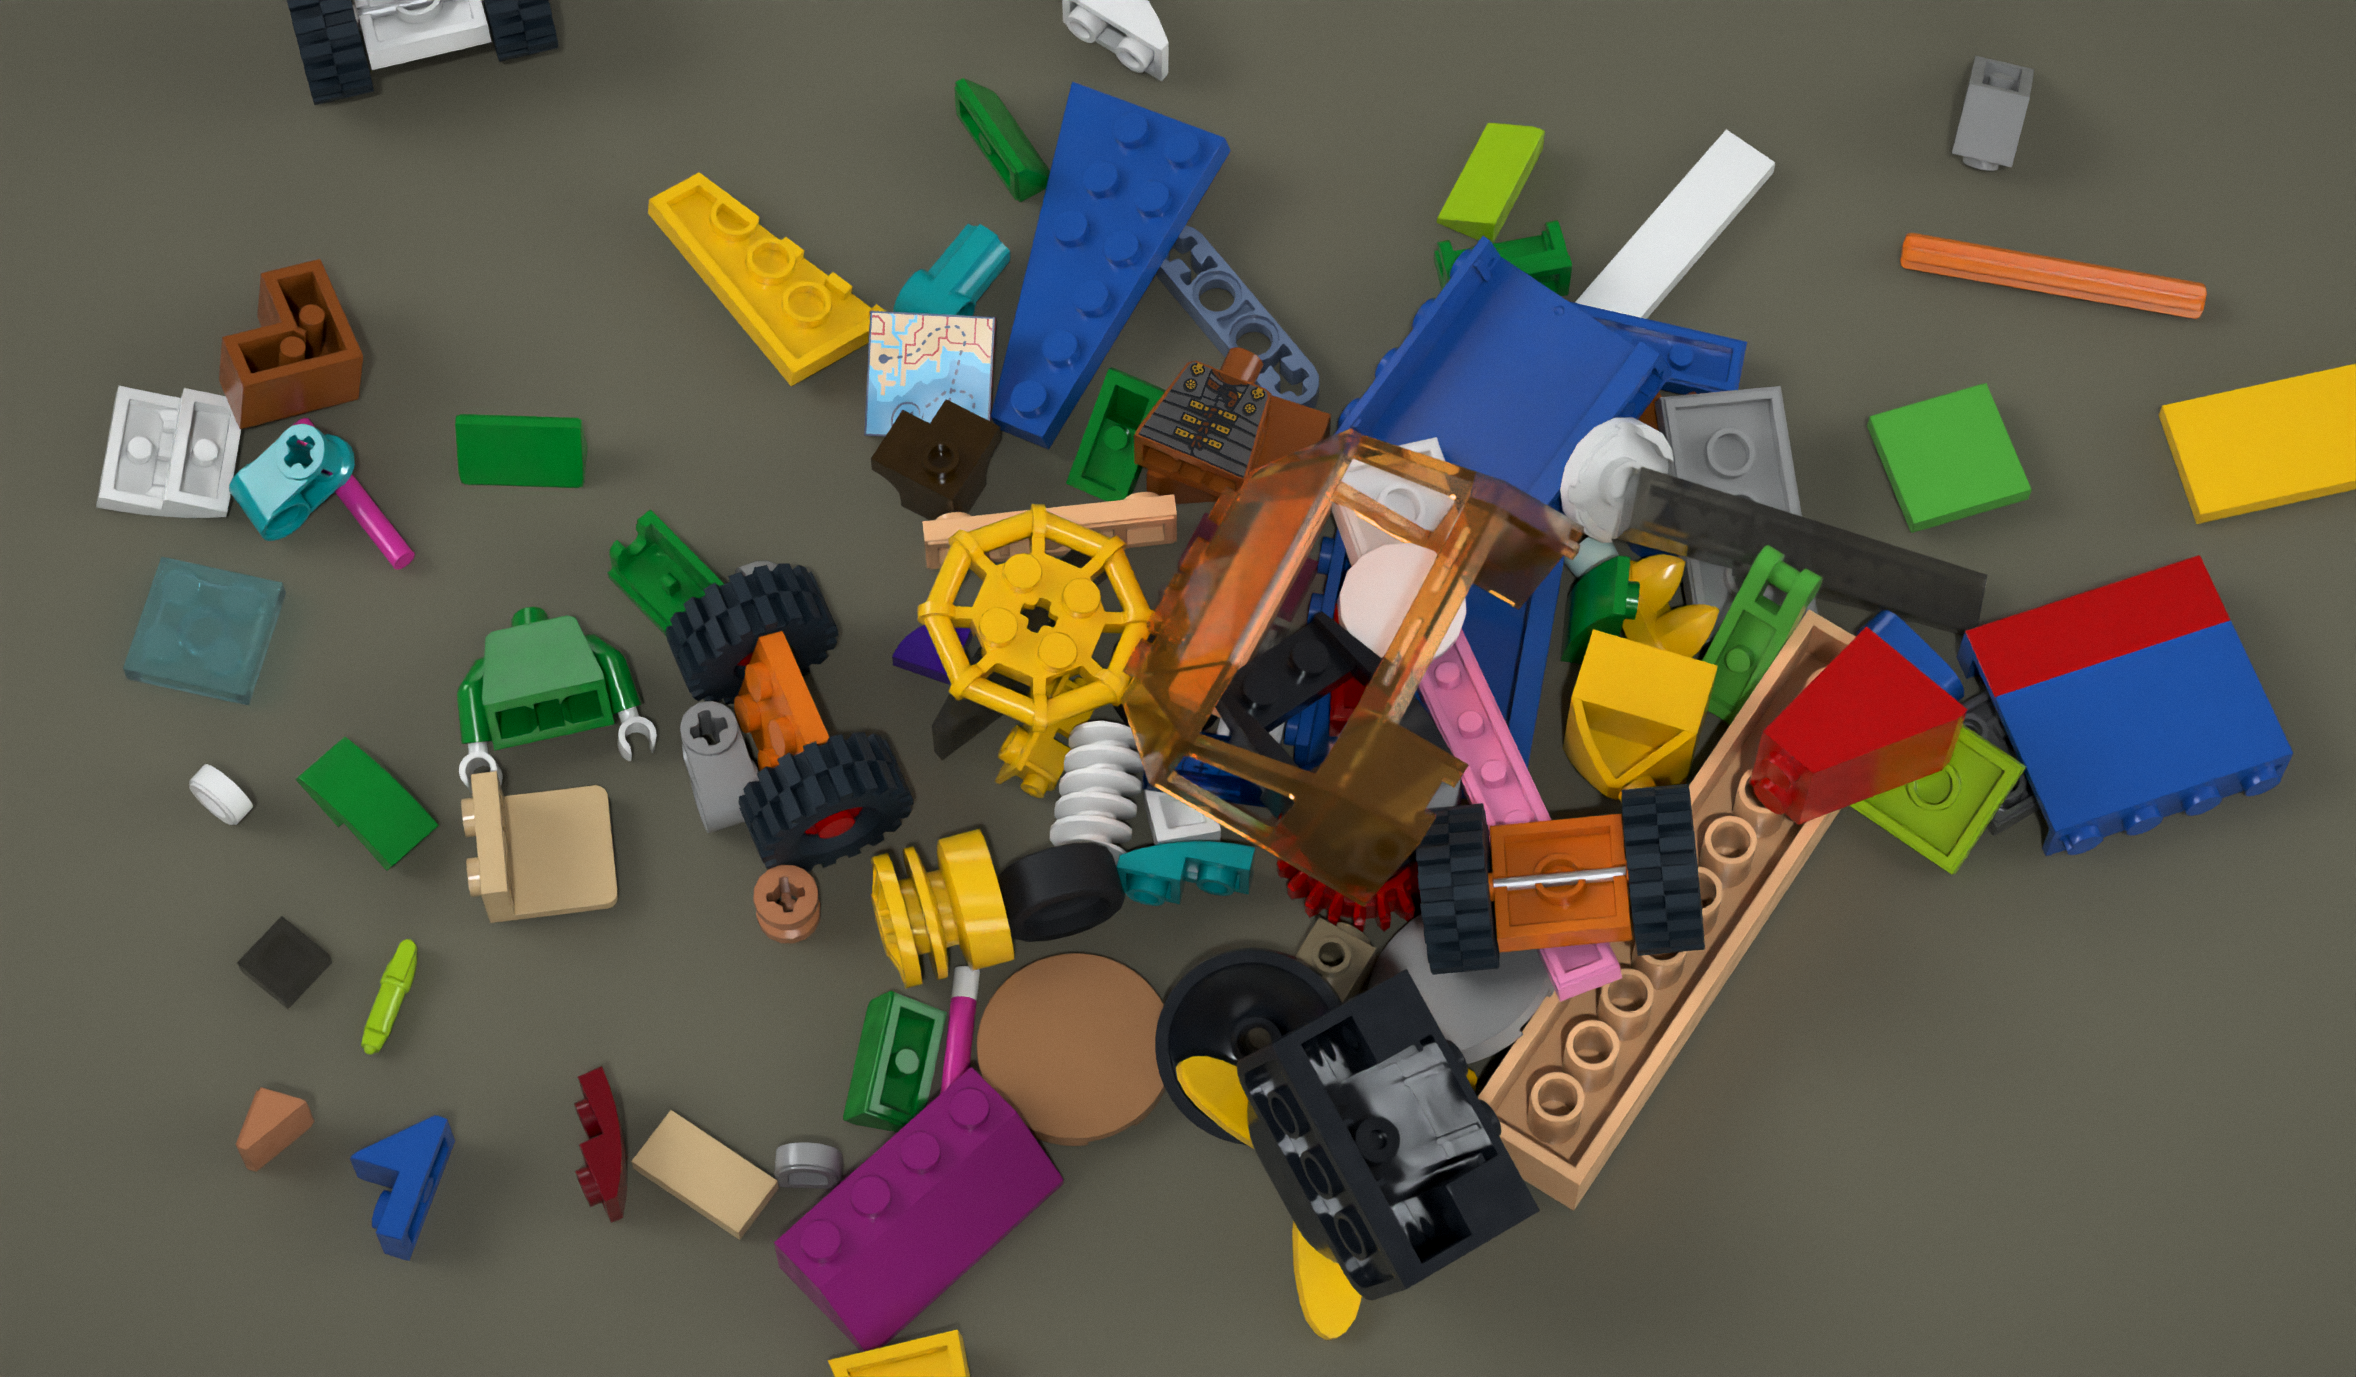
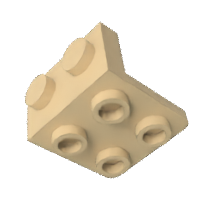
[461,771,618,923]

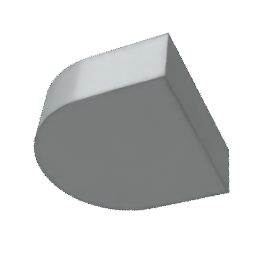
[774,1142,844,1189]

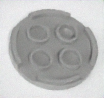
[1368,914,1555,1064]

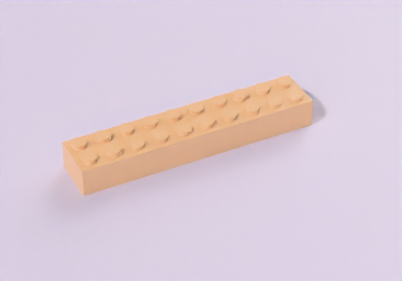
[1478,610,1856,1211]

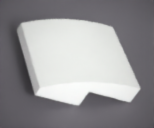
[96,386,241,518]

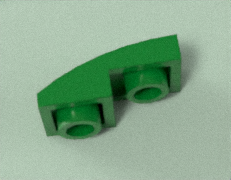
[1560,555,1640,664]
[295,737,439,871]

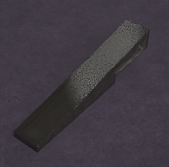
[1617,467,1988,635]

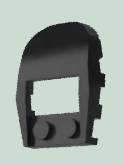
[1200,611,1462,879]

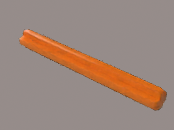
[1900,232,2207,319]

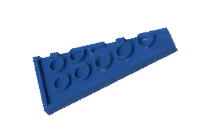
[991,81,1231,450]

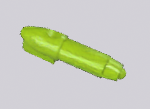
[361,939,417,1055]

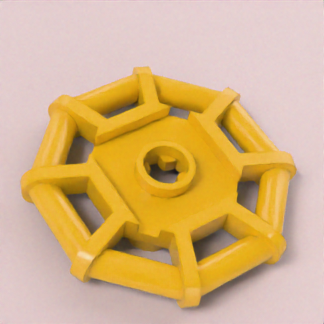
[918,504,1158,733]

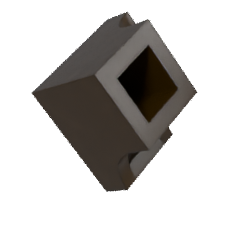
[871,399,1001,520]

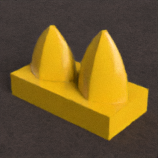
[1622,554,1719,658]

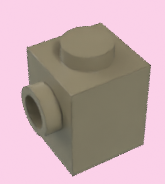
[1295,917,1376,1003]

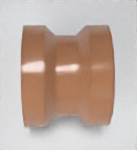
[753,865,821,943]

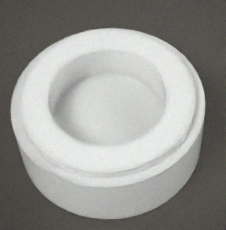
[189,764,253,825]

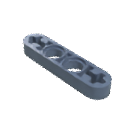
[1156,225,1319,409]

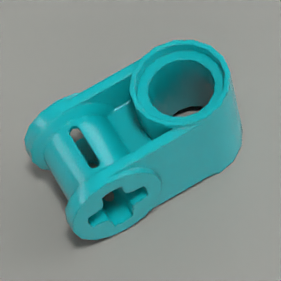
[229,424,355,541]

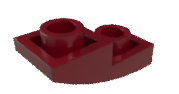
[574,1066,628,1223]

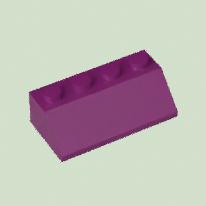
[774,1067,1064,1352]

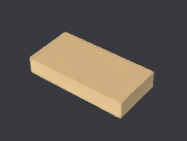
[631,1110,779,1240]

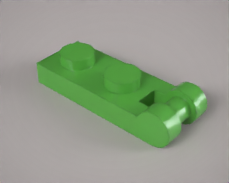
[1702,545,1823,725]

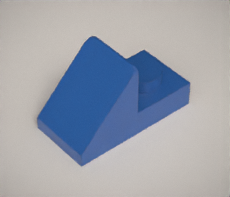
[350,1115,455,1261]

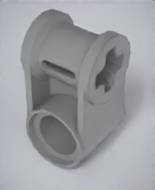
[680,701,759,834]

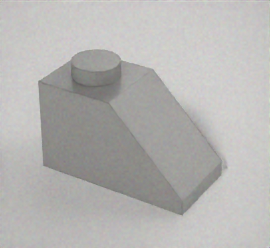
[1952,55,2034,171]

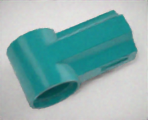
[893,224,1010,316]

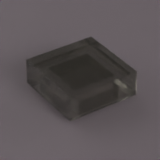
[237,916,332,1009]

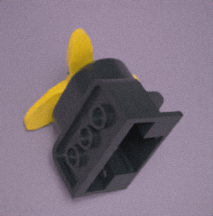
[1176,969,1540,1340]

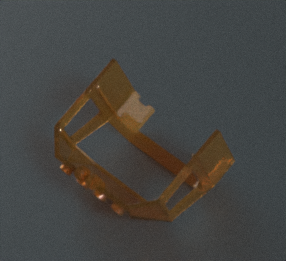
[1121,428,1584,907]

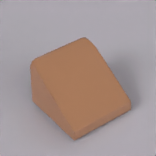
[235,1087,314,1172]

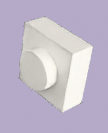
[1144,778,1221,845]

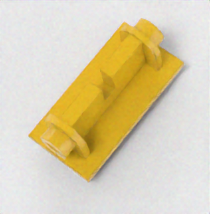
[994,674,1095,798]

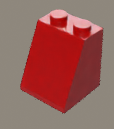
[1749,626,1968,825]

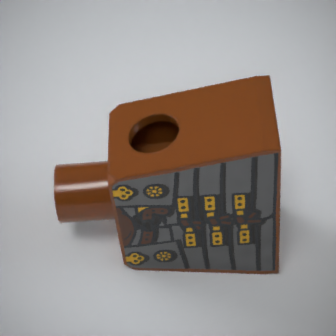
[1134,347,1272,508]

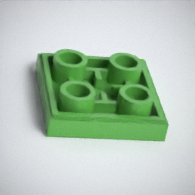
[1867,383,2032,533]

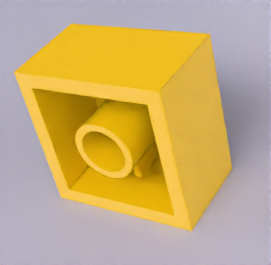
[1563,629,1718,803]

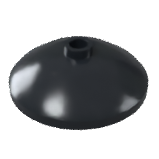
[1155,948,1342,1145]

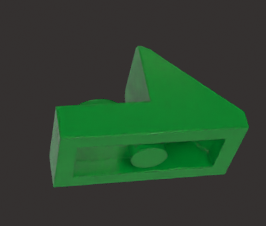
[1066,367,1166,502]

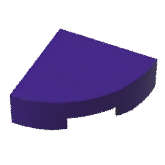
[892,625,973,685]

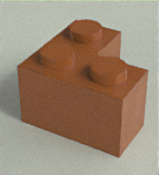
[219,259,363,429]

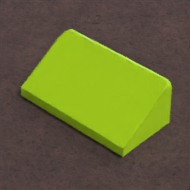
[1437,123,1545,244]

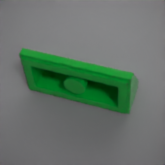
[954,78,1050,203]
[455,414,588,488]
[843,991,947,1132]

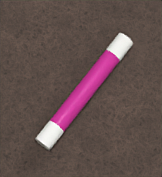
[940,966,980,1094]

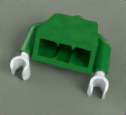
[457,607,657,793]

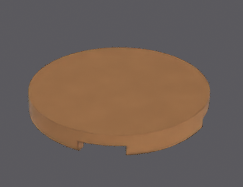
[977,953,1166,1146]

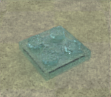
[123,556,286,706]

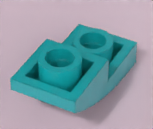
[1117,841,1255,906]

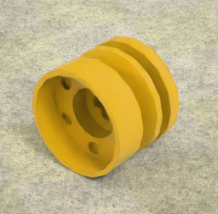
[871,829,1014,989]

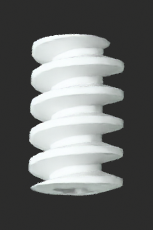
[1050,721,1149,867]

